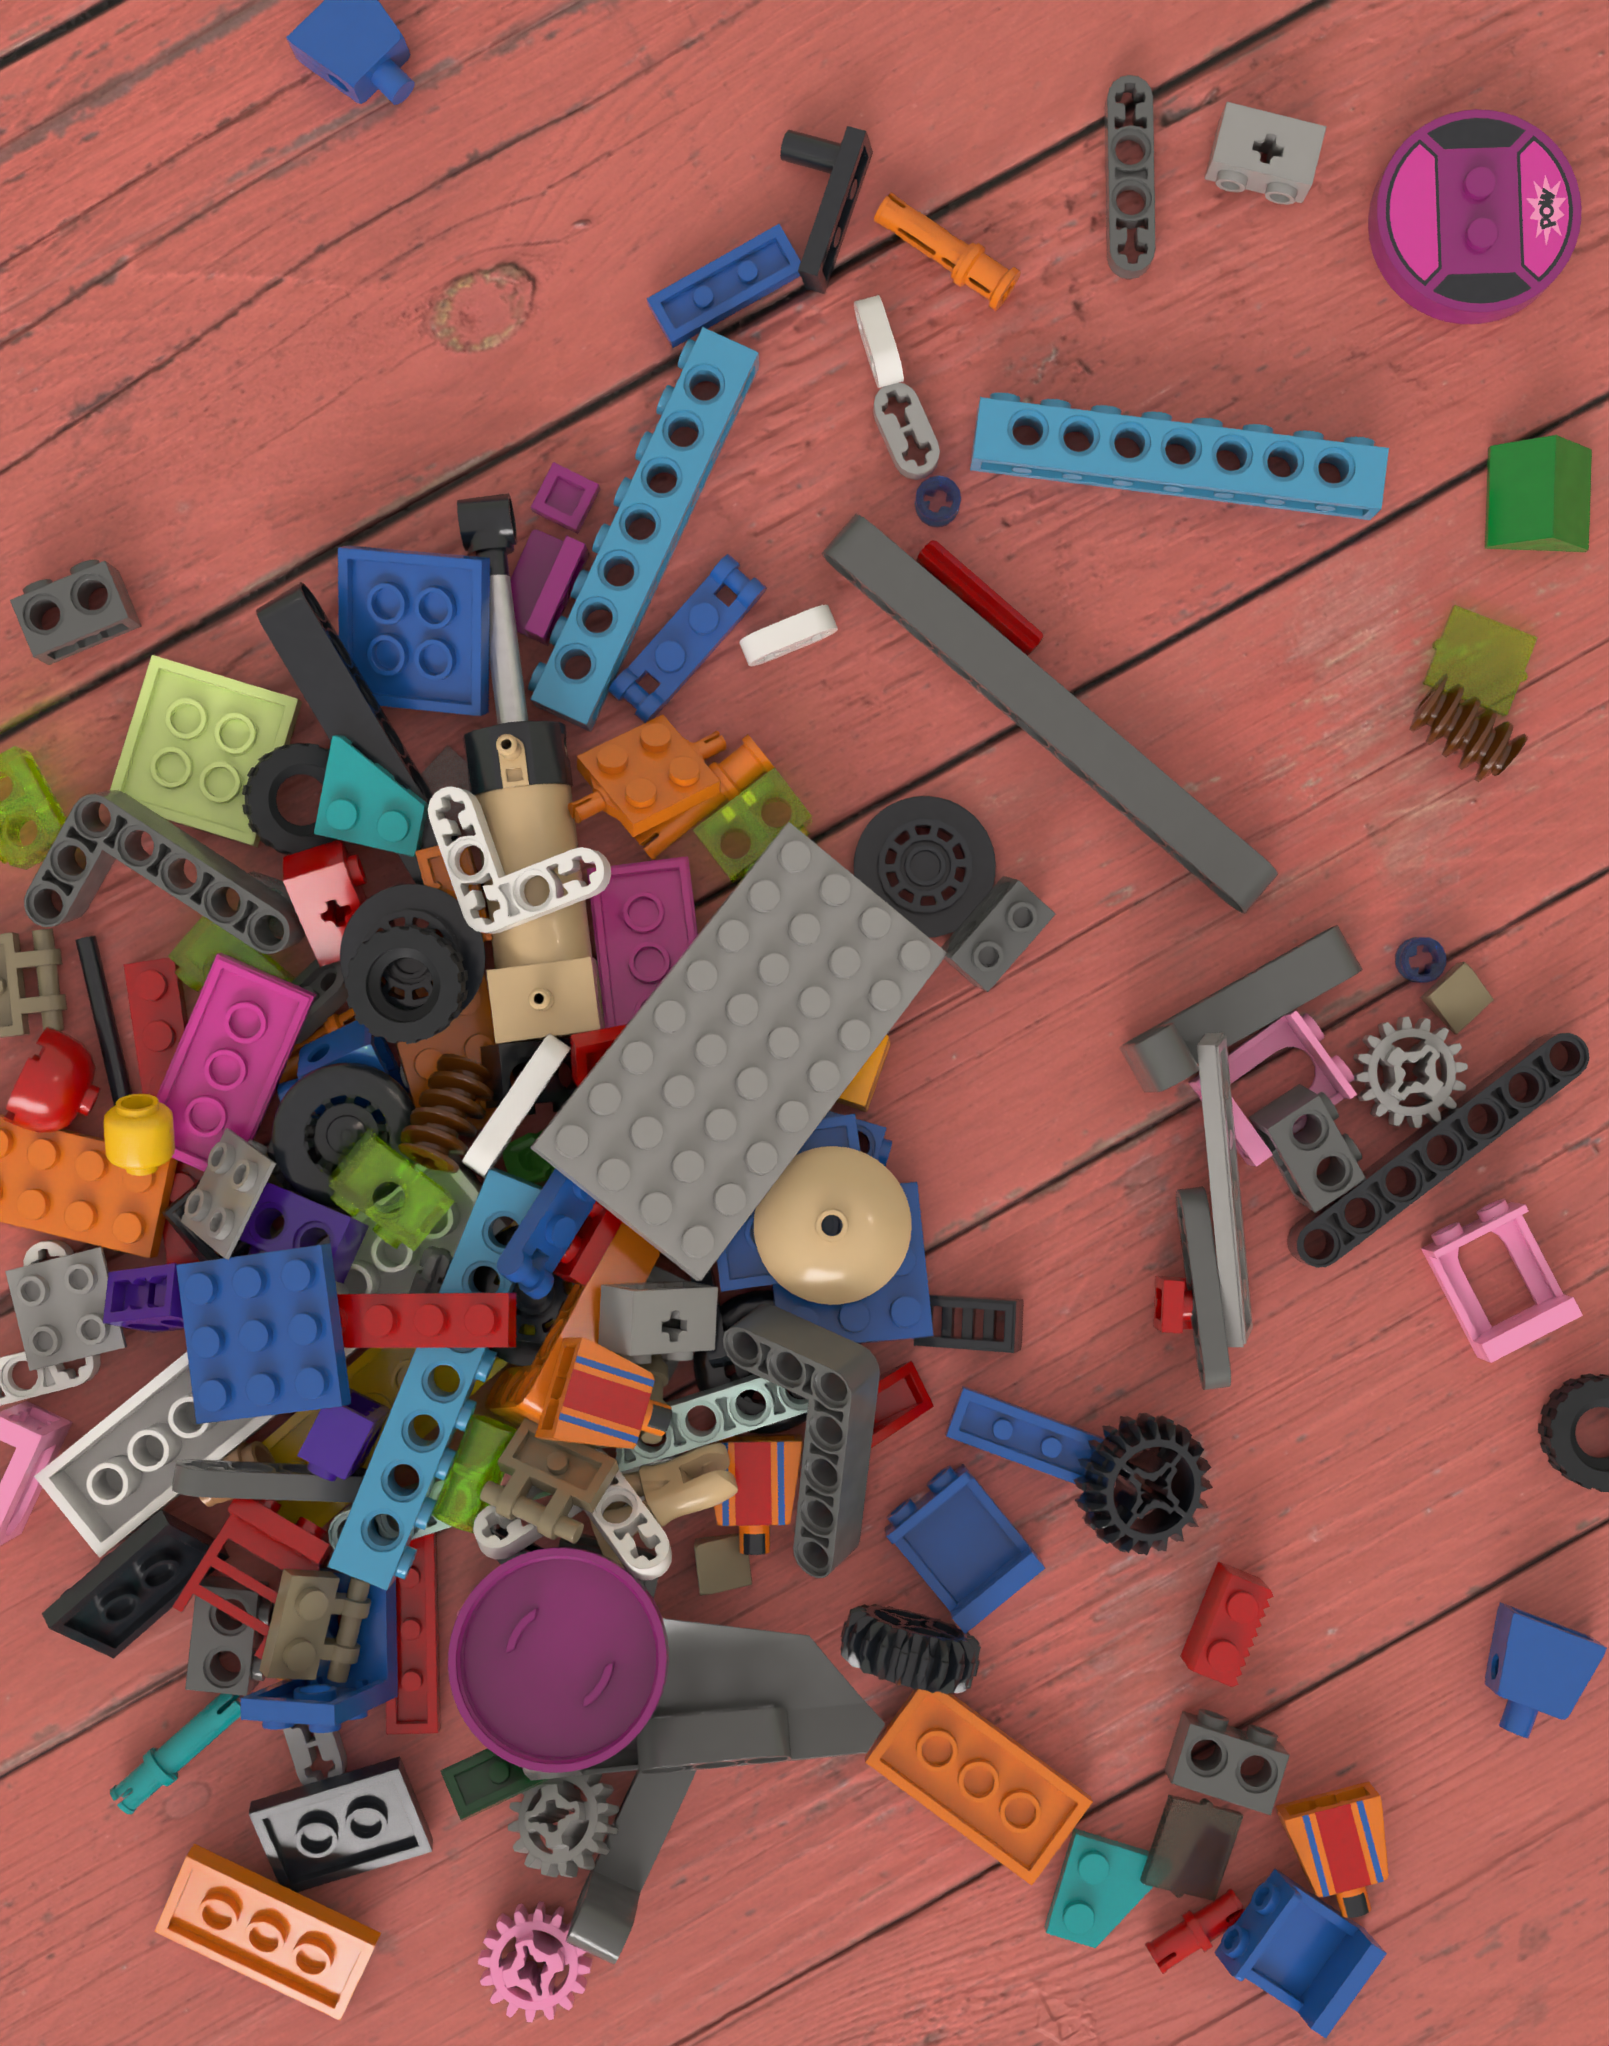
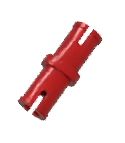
[1145,1888,1245,1974]

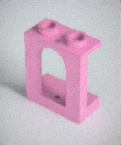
[1188,1010,1357,1167]
[1421,1199,1583,1363]
[0,1401,72,1546]

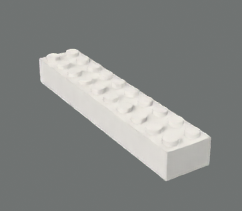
[34,1153,512,1558]

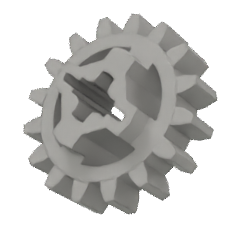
[1353,1016,1468,1128]
[508,1774,619,1878]

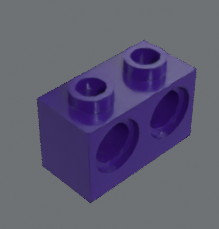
[239,1182,369,1284]
[103,1263,184,1333]
[297,1388,391,1481]

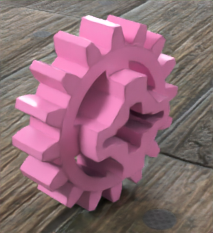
[478,1901,592,2022]

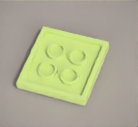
[110,655,302,847]

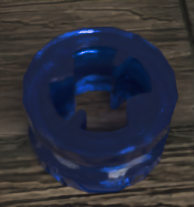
[915,476,961,528]
[1395,937,1446,983]

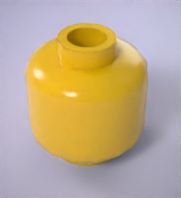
[103,1094,175,1176]

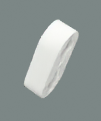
[854,295,904,388]
[739,605,838,666]

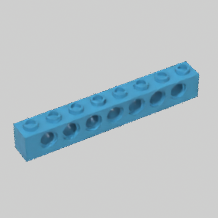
[528,327,760,732]
[970,393,1389,520]
[327,1168,543,1591]

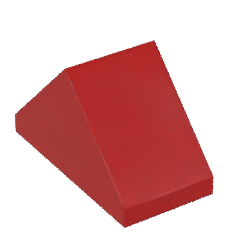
[871,1361,934,1448]

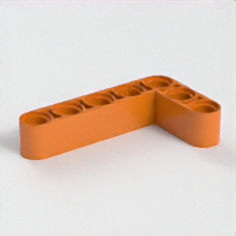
[485,1222,661,1427]

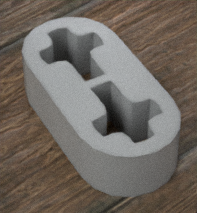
[873,383,940,480]
[283,1724,347,1785]

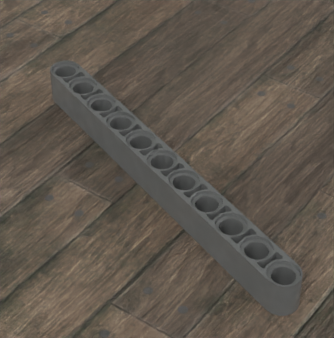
[822,514,1278,914]

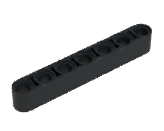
[256,582,484,893]
[1287,1033,1589,1268]

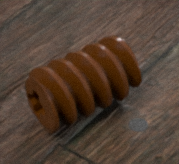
[1409,674,1528,782]
[398,1054,494,1174]

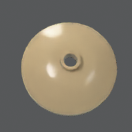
[754,1146,912,1305]

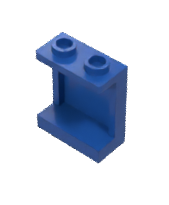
[884,1464,1045,1634]
[1214,1869,1387,2038]

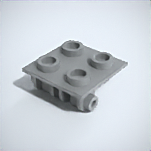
[181,1128,276,1260]
[5,1247,127,1371]

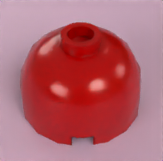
[3,1026,101,1133]

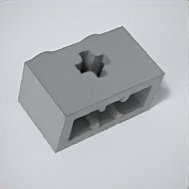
[1204,102,1327,205]
[598,1280,718,1364]

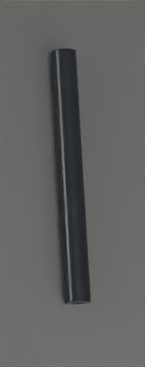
[75,936,133,1106]

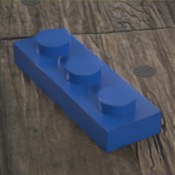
[647,224,801,348]
[945,1386,1105,1484]

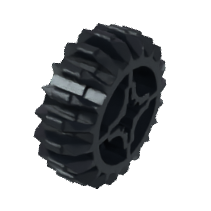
[1073,1413,1213,1555]
[840,1604,981,1694]

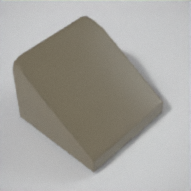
[1420,962,1494,1035]
[694,1533,752,1596]

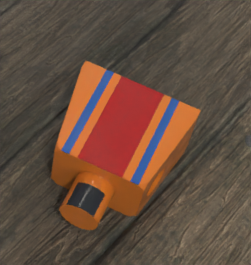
[535,1337,672,1449]
[710,1434,802,1555]
[1275,1781,1389,1918]

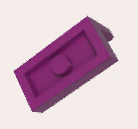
[510,529,590,646]

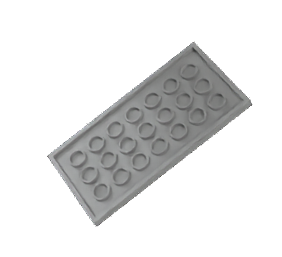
[530,822,947,1281]

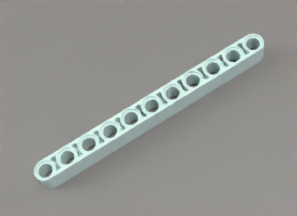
[328,1374,808,1550]

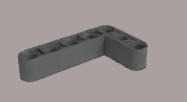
[24,790,305,954]
[1119,925,1363,1093]
[723,1303,880,1578]
[566,1770,697,1965]

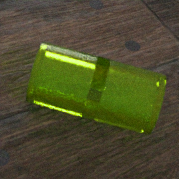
[432,1414,517,1533]

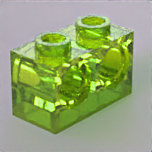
[0,746,67,870]
[693,768,812,883]

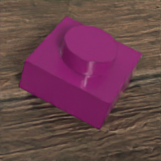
[530,462,600,534]

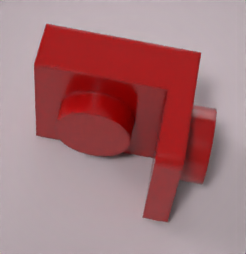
[1153,1276,1193,1334]

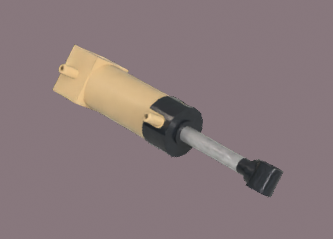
[457,493,605,1044]

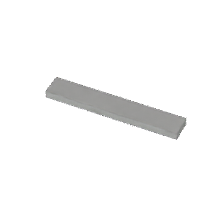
[1197,1032,1253,1347]

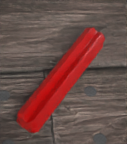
[917,540,1043,656]

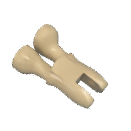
[590,1443,738,1565]

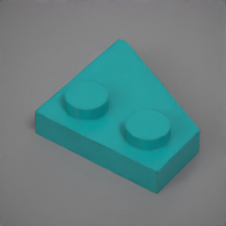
[314,735,429,857]
[1044,1828,1171,1948]

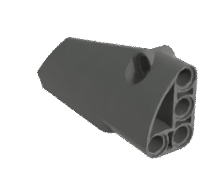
[523,1618,885,1780]

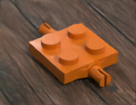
[568,714,727,837]

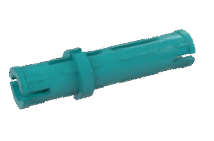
[110,1693,241,1815]

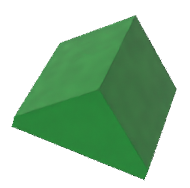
[1485,435,1592,552]

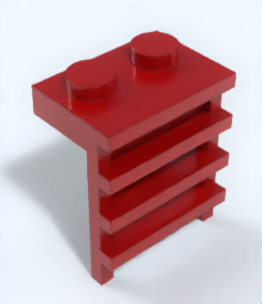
[173,1498,332,1660]

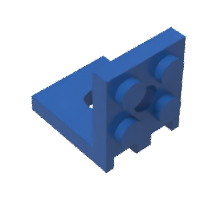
[240,1568,398,1733]

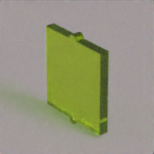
[1422,605,1538,716]

